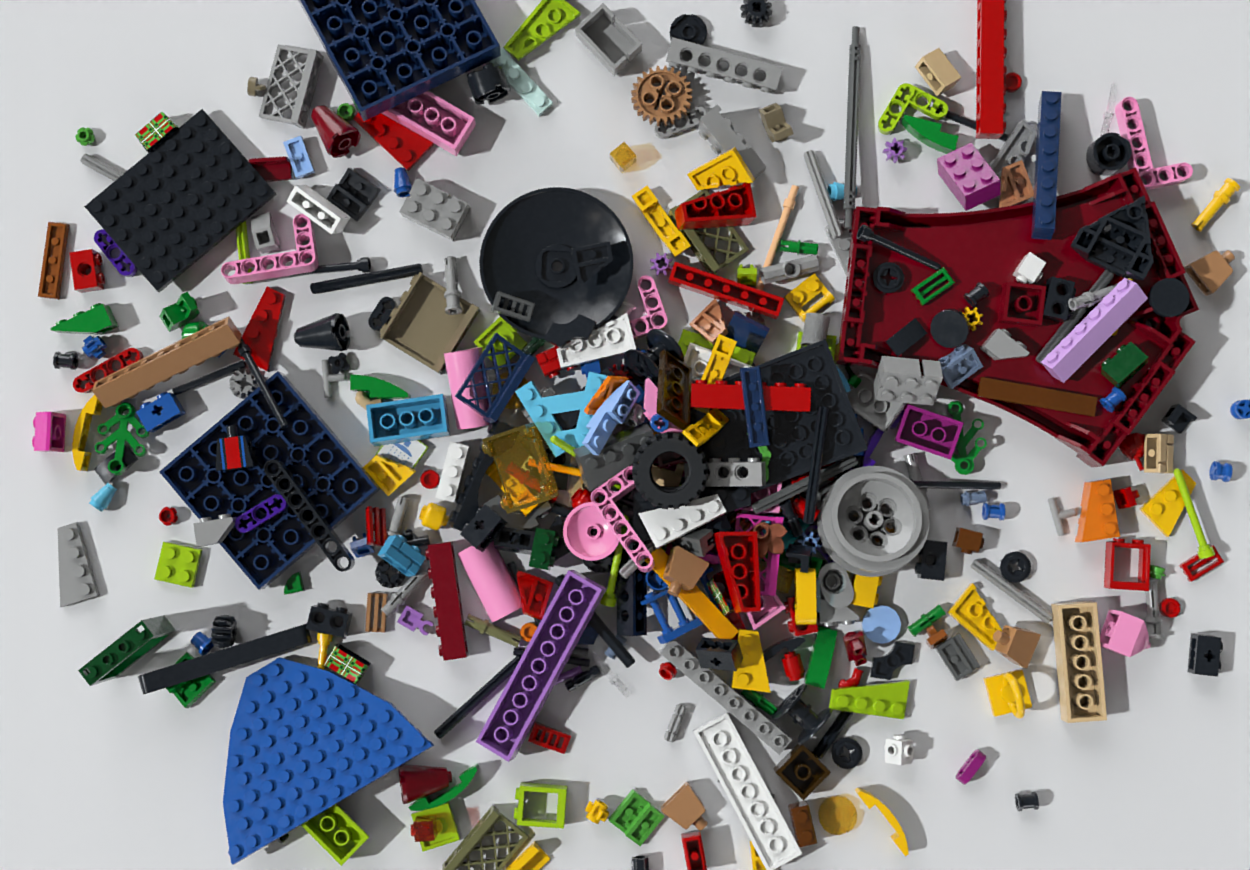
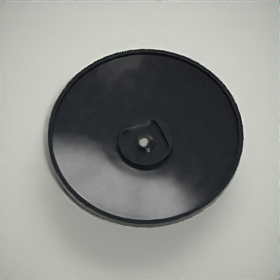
[479,187,633,340]

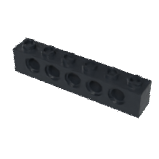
[616,519,647,636]

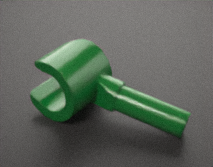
[845,366,862,388]

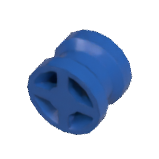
[1230,400,1250,419]
[1209,461,1233,482]

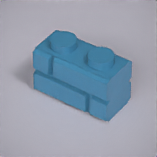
[378,534,426,577]

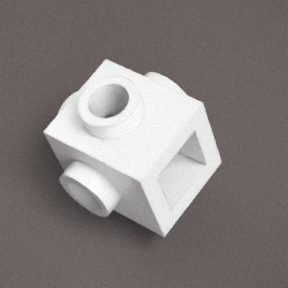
[884,735,914,765]

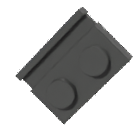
[935,633,980,681]

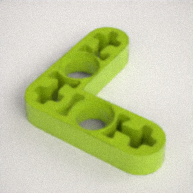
[878,83,948,135]

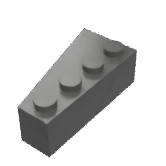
[573,423,654,491]

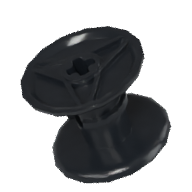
[624,329,684,388]
[772,683,833,745]

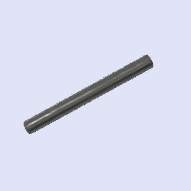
[1036,270,1114,365]
[752,455,858,514]

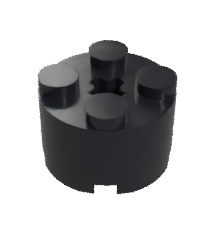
[467,63,511,105]
[1086,132,1132,176]

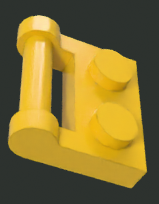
[784,273,835,323]

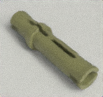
[464,614,522,648]

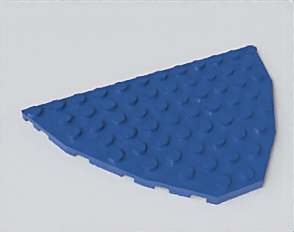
[223,657,434,865]

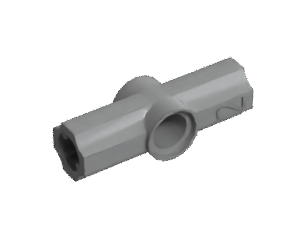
[760,255,819,285]

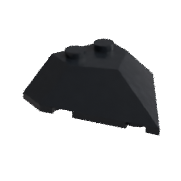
[1070,195,1154,280]

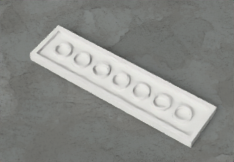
[693,713,802,870]

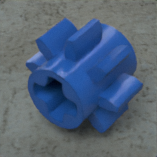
[82,335,107,359]

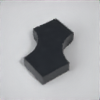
[544,314,597,349]
[870,641,915,680]

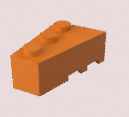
[1075,479,1120,542]

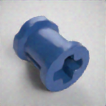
[1100,387,1127,413]
[650,414,669,432]
[982,503,1005,520]

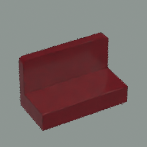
[249,156,293,182]

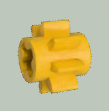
[963,307,983,331]
[585,799,609,824]

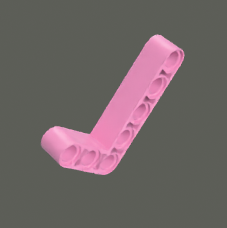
[1115,97,1193,190]
[221,214,319,284]
[629,275,667,340]
[591,466,655,572]

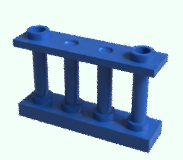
[641,567,732,644]

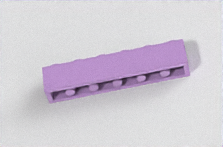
[1041,278,1148,383]

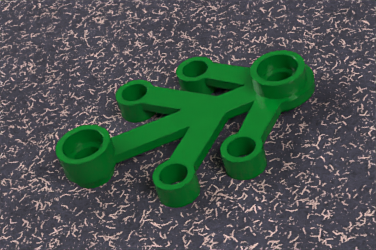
[948,401,987,475]
[94,402,149,475]

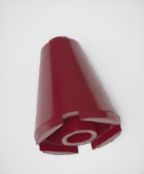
[311,105,361,158]
[398,764,452,804]

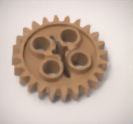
[631,66,692,126]

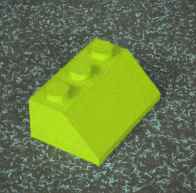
[301,804,370,866]

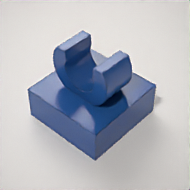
[350,533,375,558]

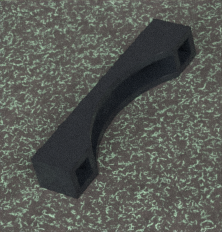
[448,419,520,531]

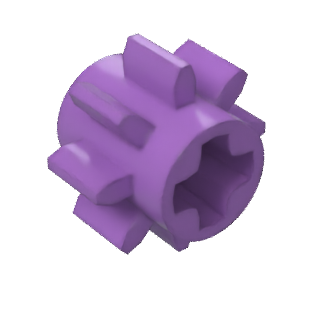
[882,138,907,163]
[650,253,673,276]

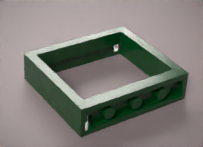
[78,615,176,686]

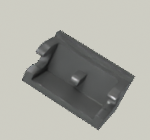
[672,528,714,557]

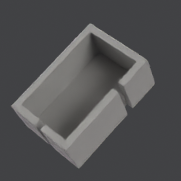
[575,3,642,76]
[399,178,470,241]
[873,356,943,405]

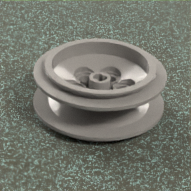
[817,466,930,577]

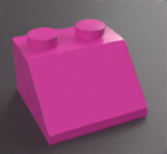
[32,412,66,452]

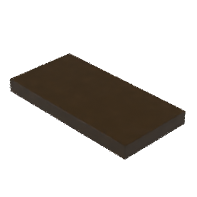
[656,350,692,431]

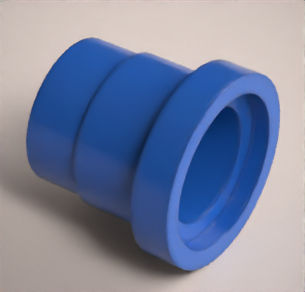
[190,632,214,656]

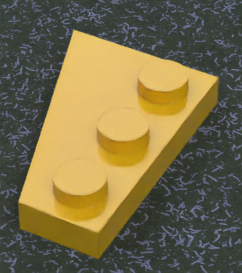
[687,147,755,190]
[1140,469,1196,537]
[947,583,1002,651]
[731,629,771,693]

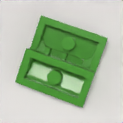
[608,789,665,846]

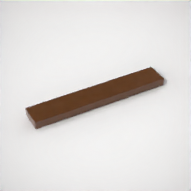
[977,377,1098,417]

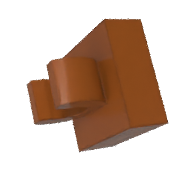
[926,625,947,649]

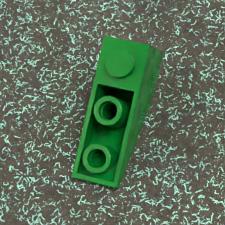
[50,303,119,335]

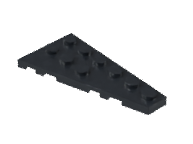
[633,486,751,546]

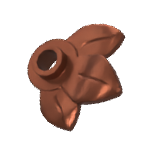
[753,522,788,559]

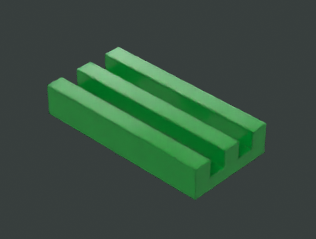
[911,267,955,305]

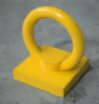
[983,669,1032,719]

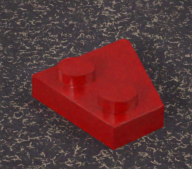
[517,571,553,620]

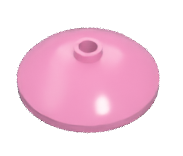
[563,502,621,561]

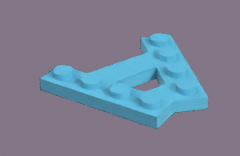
[515,371,607,458]

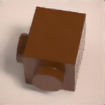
[952,527,984,555]

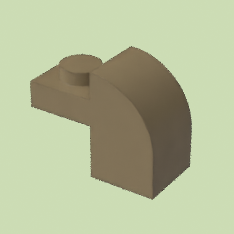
[759,103,793,143]

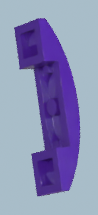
[860,410,904,467]

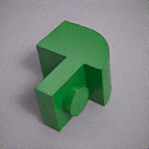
[159,292,200,332]

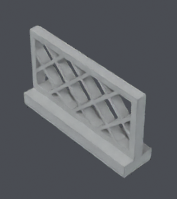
[259,44,324,129]

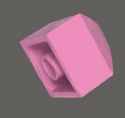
[1100,609,1151,657]

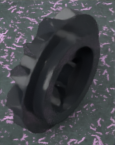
[872,262,904,294]
[999,552,1031,583]
[375,559,406,588]
[831,737,862,769]

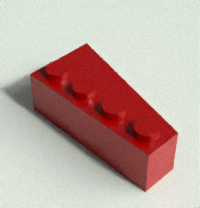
[674,182,757,230]
[713,531,761,613]

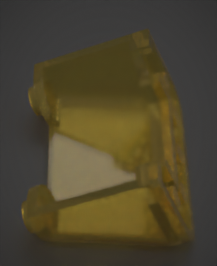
[482,423,559,514]

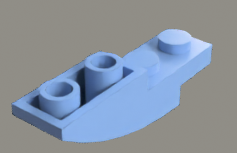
[582,380,640,455]

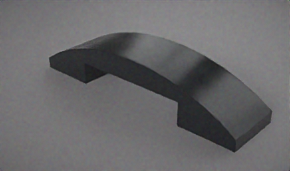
[763,636,806,662]

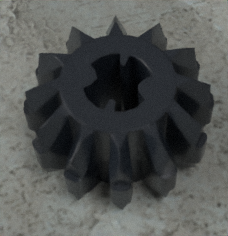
[740,0,772,27]
[211,615,237,648]

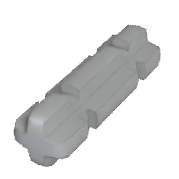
[664,704,686,742]

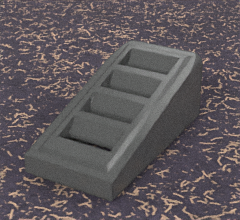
[491,291,535,322]

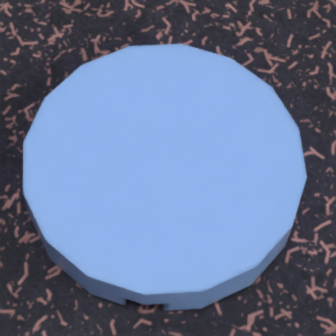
[861,605,901,644]

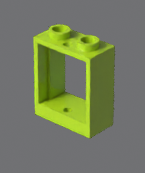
[514,782,567,829]

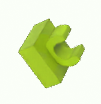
[736,264,757,286]

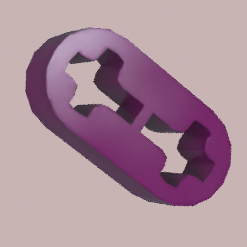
[955,749,986,785]

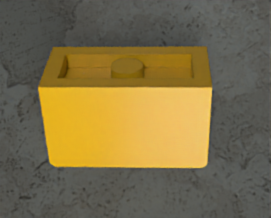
[506,841,550,870]

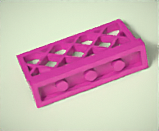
[728,513,784,597]

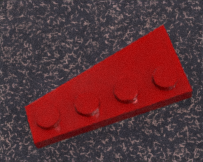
[353,112,434,171]
[233,287,286,372]

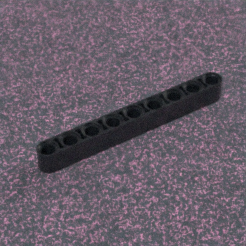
[138,623,312,695]

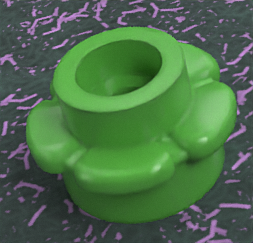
[337,103,356,121]
[75,127,95,146]
[1150,565,1166,579]

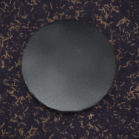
[669,14,707,53]
[1148,278,1190,318]
[930,309,970,348]

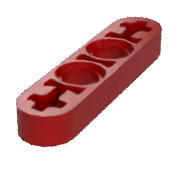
[73,348,143,393]

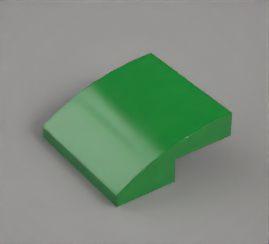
[166,652,216,708]

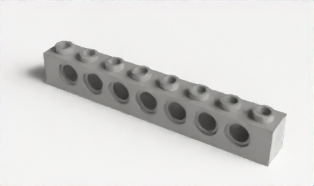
[660,639,792,755]

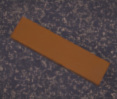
[38,222,70,300]

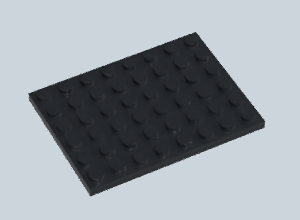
[84,109,277,293]
[690,339,868,493]

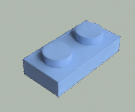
[283,136,315,179]

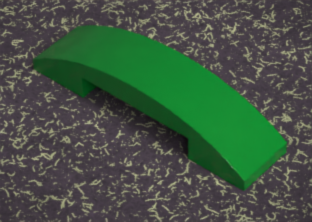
[408,763,479,811]

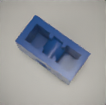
[136,392,186,433]

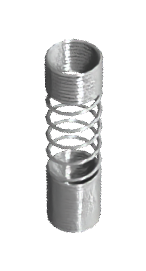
[800,313,830,347]

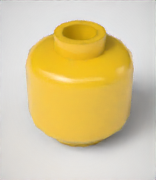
[419,502,449,530]

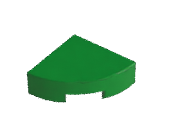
[284,571,304,595]

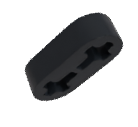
[368,297,397,331]

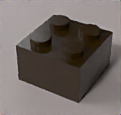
[773,744,831,801]

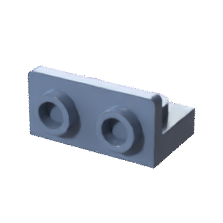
[938,344,983,389]

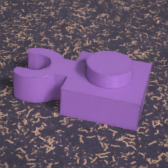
[397,605,434,635]

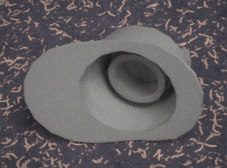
[818,562,854,609]

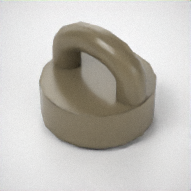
[247,77,266,97]

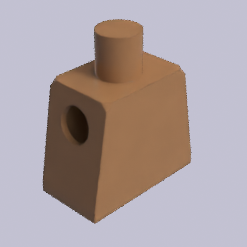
[1184,250,1235,296]
[663,546,710,597]
[993,625,1041,669]
[661,782,708,831]

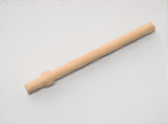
[755,185,799,291]

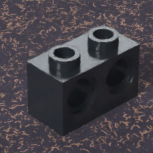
[1043,277,1076,322]
[306,602,352,637]

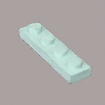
[489,48,553,116]

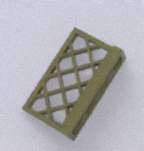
[667,189,749,274]
[442,805,529,870]

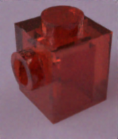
[411,816,437,842]

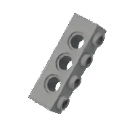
[684,458,766,487]

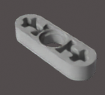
[655,107,707,139]

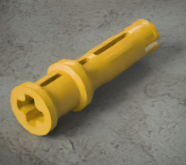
[1191,178,1240,232]

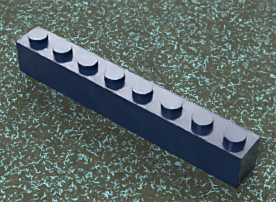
[1031,91,1062,240]

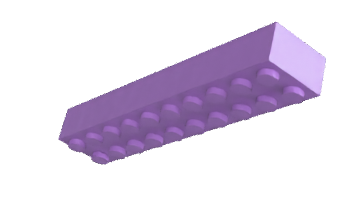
[476,570,606,762]

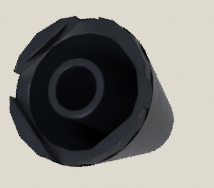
[294,313,350,351]

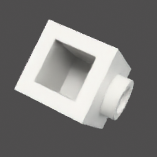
[1012,252,1046,284]

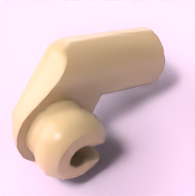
[355,391,383,410]

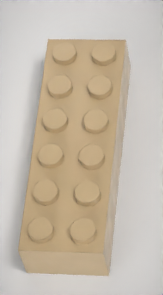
[1051,601,1107,723]

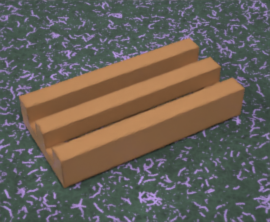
[365,593,388,633]

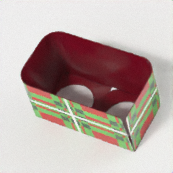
[706,571,735,616]

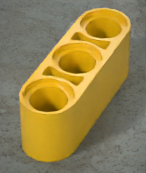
[794,568,817,625]

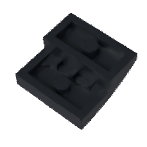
[327,168,381,221]

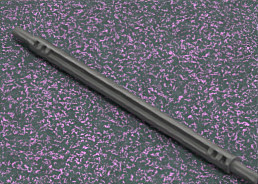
[843,26,861,229]

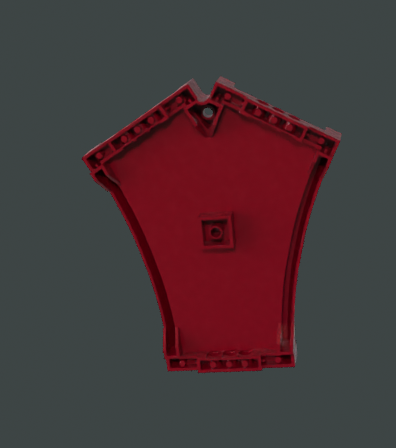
[834,167,1199,468]

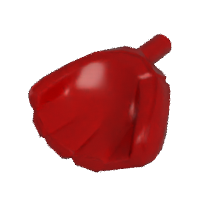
[1118,433,1145,471]

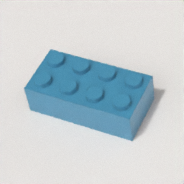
[366,394,450,447]

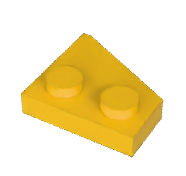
[363,454,416,496]

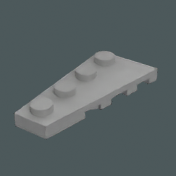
[989,120,1037,200]
[57,522,100,607]

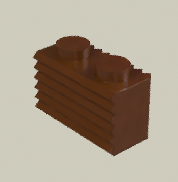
[788,801,817,847]

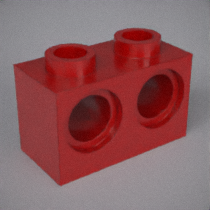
[783,595,818,637]

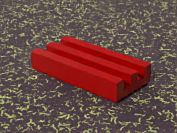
[365,506,387,547]
[1179,545,1224,582]

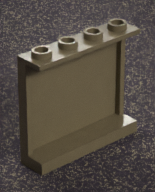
[380,272,480,374]

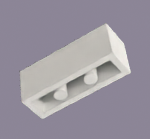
[286,184,350,234]
[435,442,471,503]

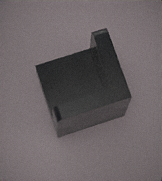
[1161,404,1197,434]
[786,544,812,573]

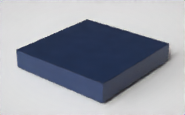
[725,311,770,356]

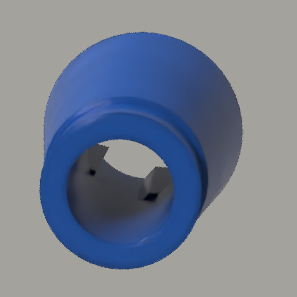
[394,167,412,197]

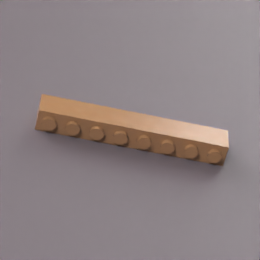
[92,316,242,409]

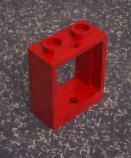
[1104,538,1151,591]

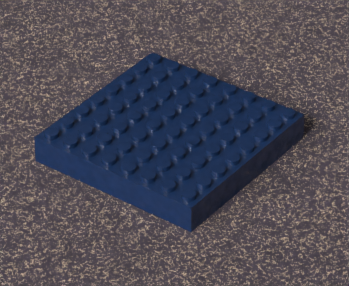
[298,0,501,121]
[159,371,381,590]

